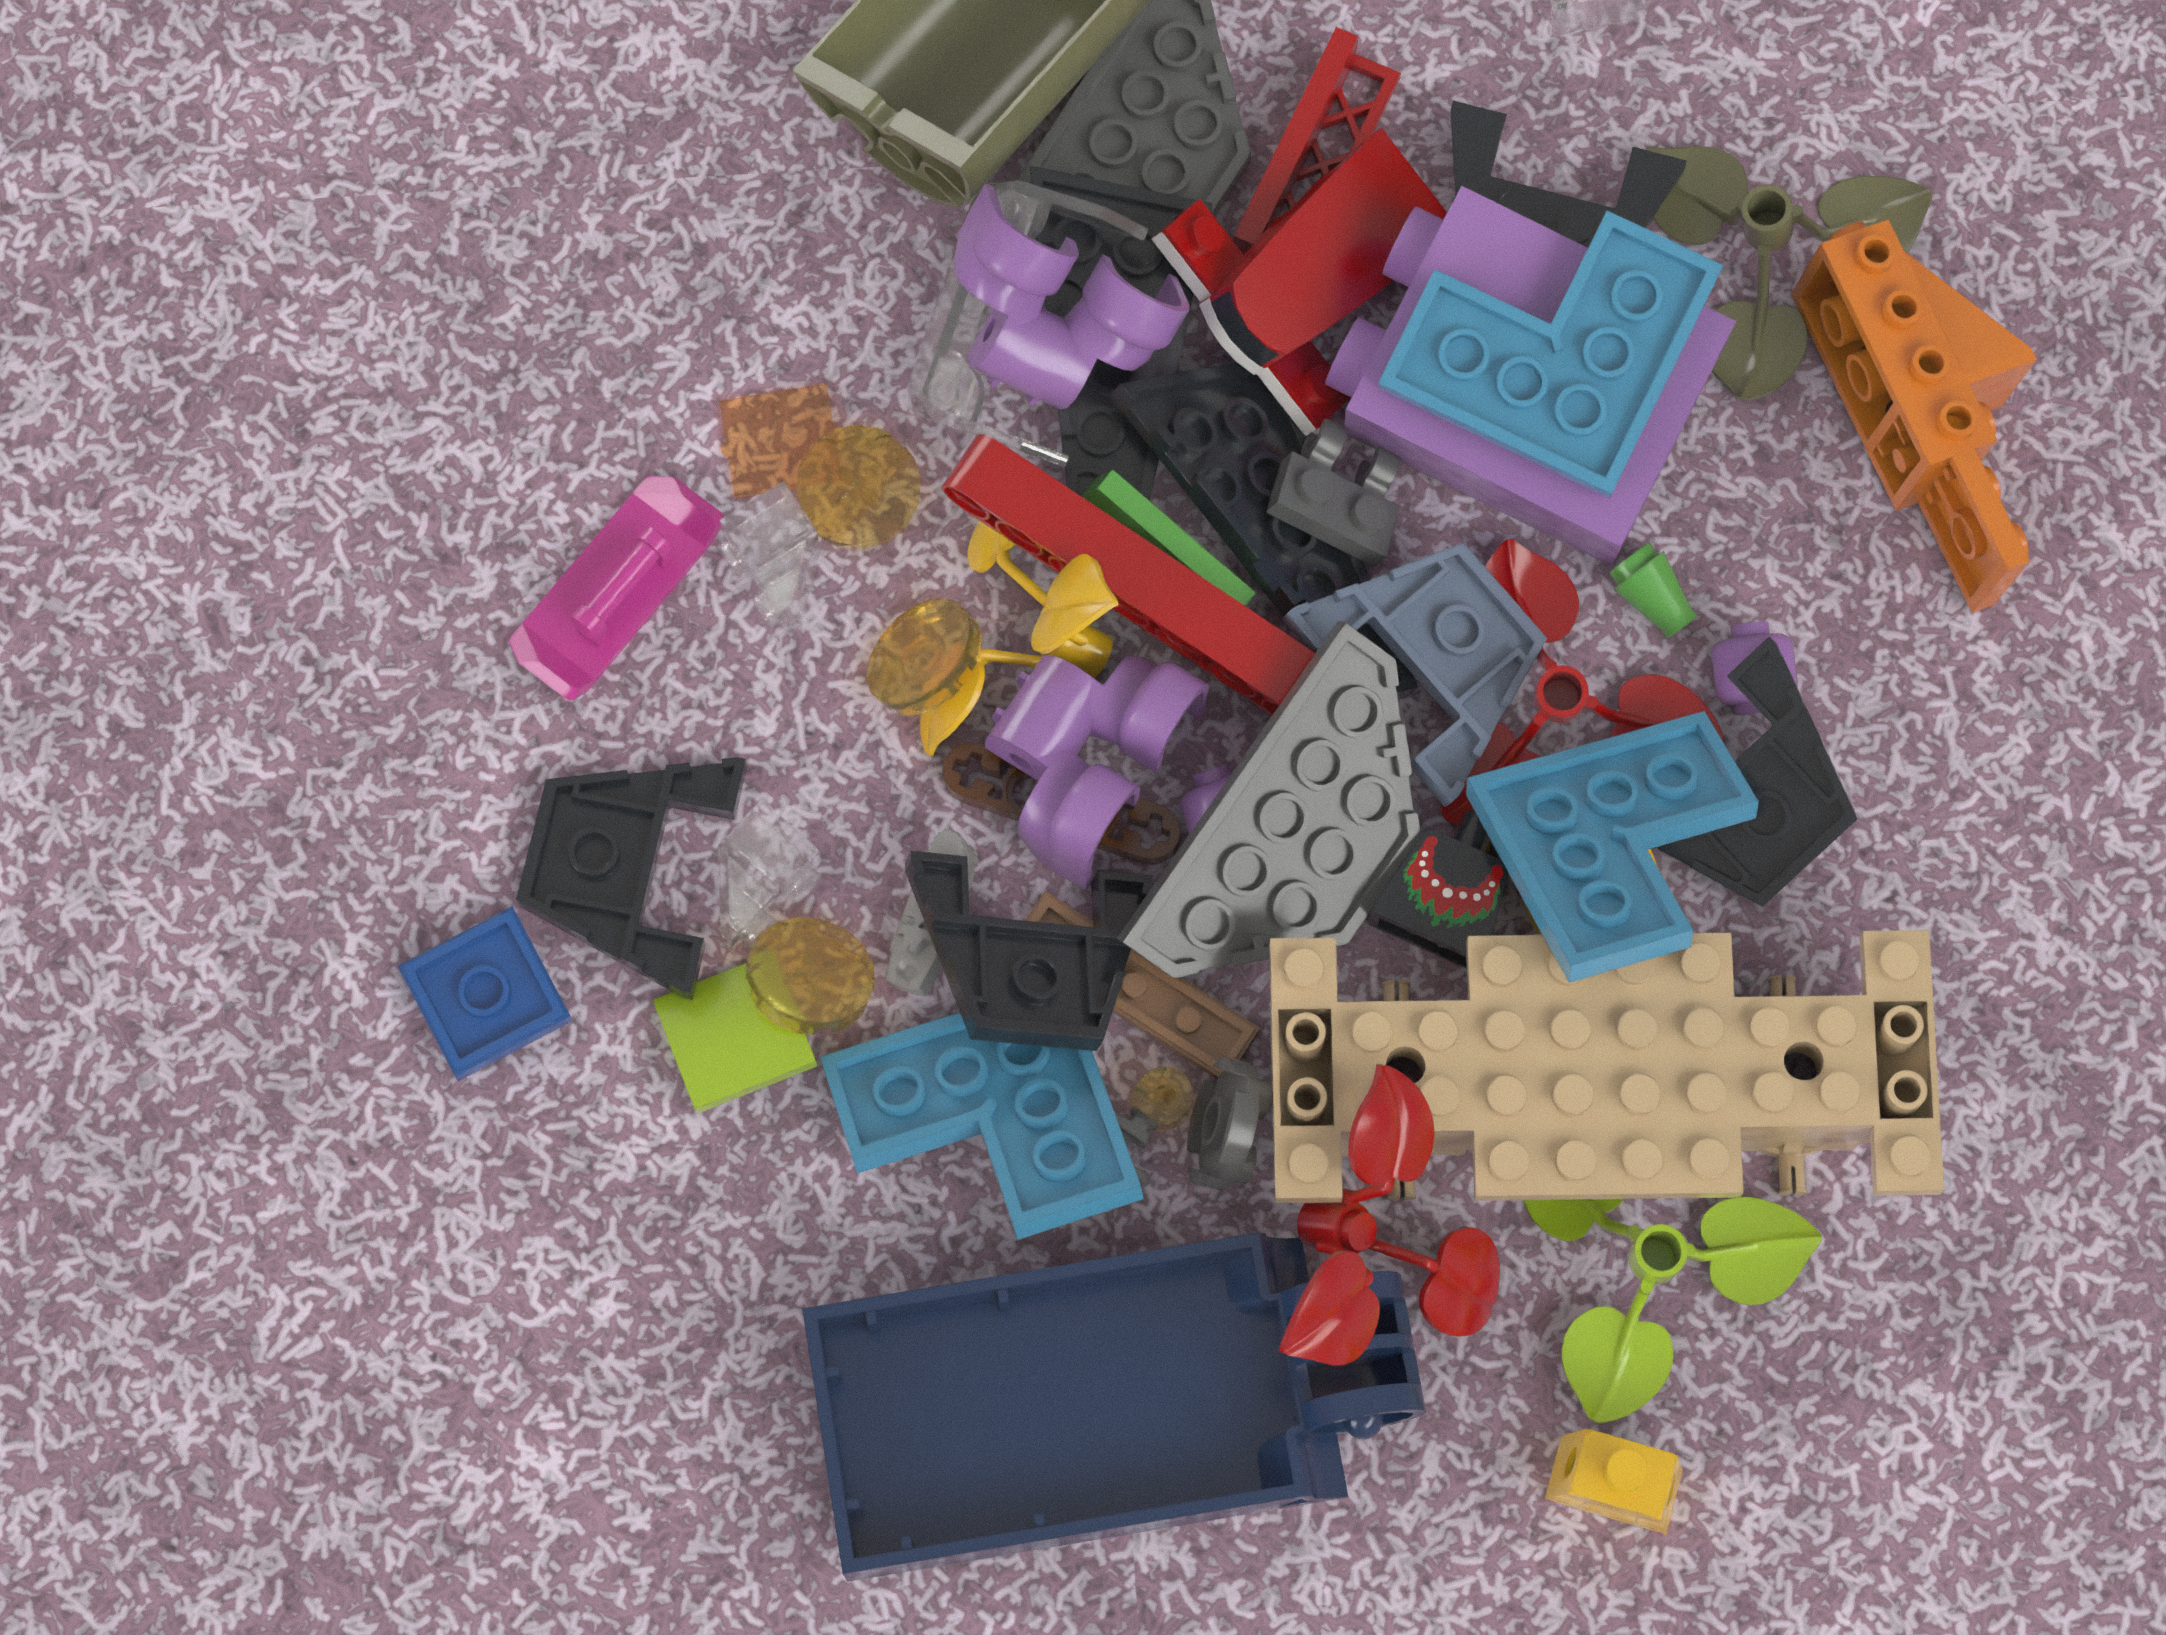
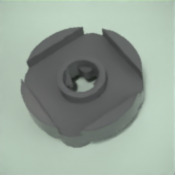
[1187,1057,1272,1190]

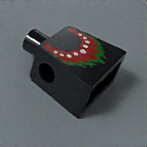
[1368,810,1509,969]

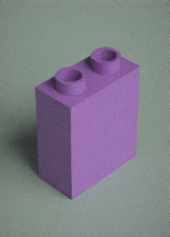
[1325,185,1736,566]

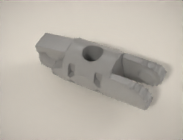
[886,828,979,996]

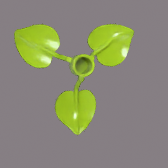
[1523,1197,1822,1423]

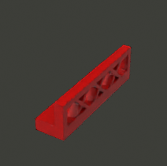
[1233,27,1401,254]

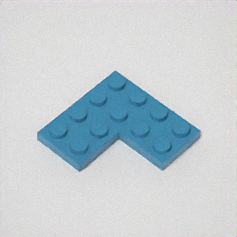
[1378,211,1723,499]
[1466,711,1759,983]
[820,1012,1144,1240]

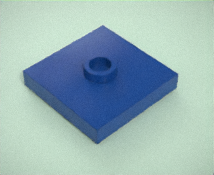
[398,906,573,1081]

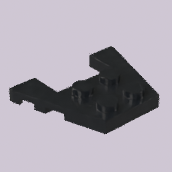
[1450,100,1687,248]
[1655,636,1859,907]
[516,757,747,1000]
[905,851,1154,1051]

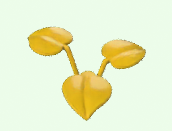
[920,521,1119,758]

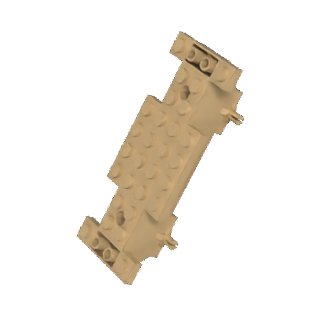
[1269,930,1944,1203]

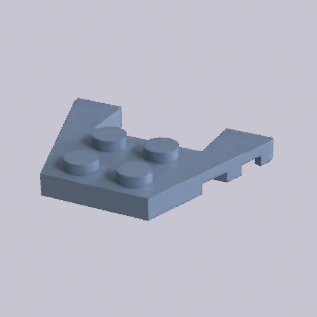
[1281,542,1547,807]

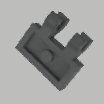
[1266,418,1401,567]

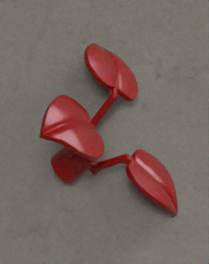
[1441,539,1725,825]
[1278,1064,1500,1366]

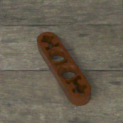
[942,742,1180,865]

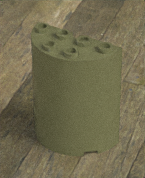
[792,0,1151,207]

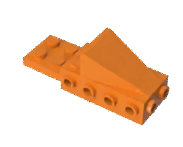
[1790,219,2037,613]

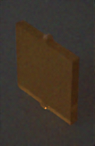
[719,384,843,499]

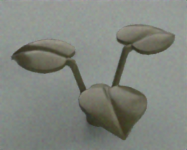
[1646,146,1932,401]

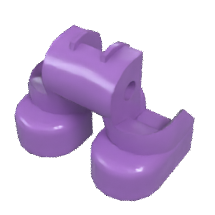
[953,183,1190,410]
[985,655,1209,891]

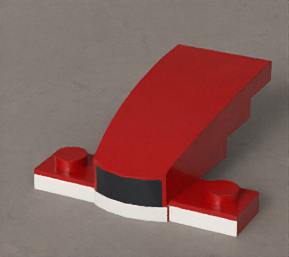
[1152,127,1447,436]

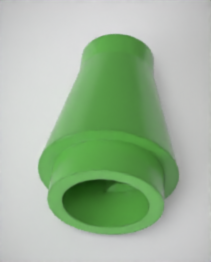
[1609,543,1698,639]

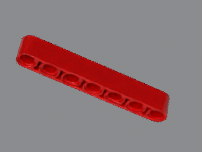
[941,434,1315,716]

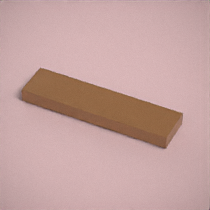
[1025,891,1260,1080]

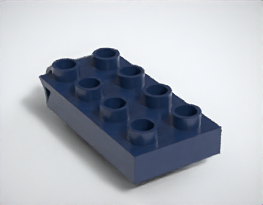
[802,1232,1426,1582]

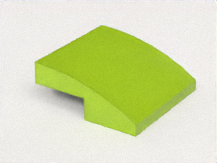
[653,953,817,1114]

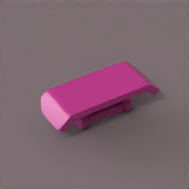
[508,476,724,700]

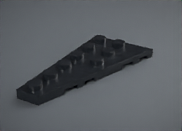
[1030,166,1213,501]
[1109,362,1418,700]

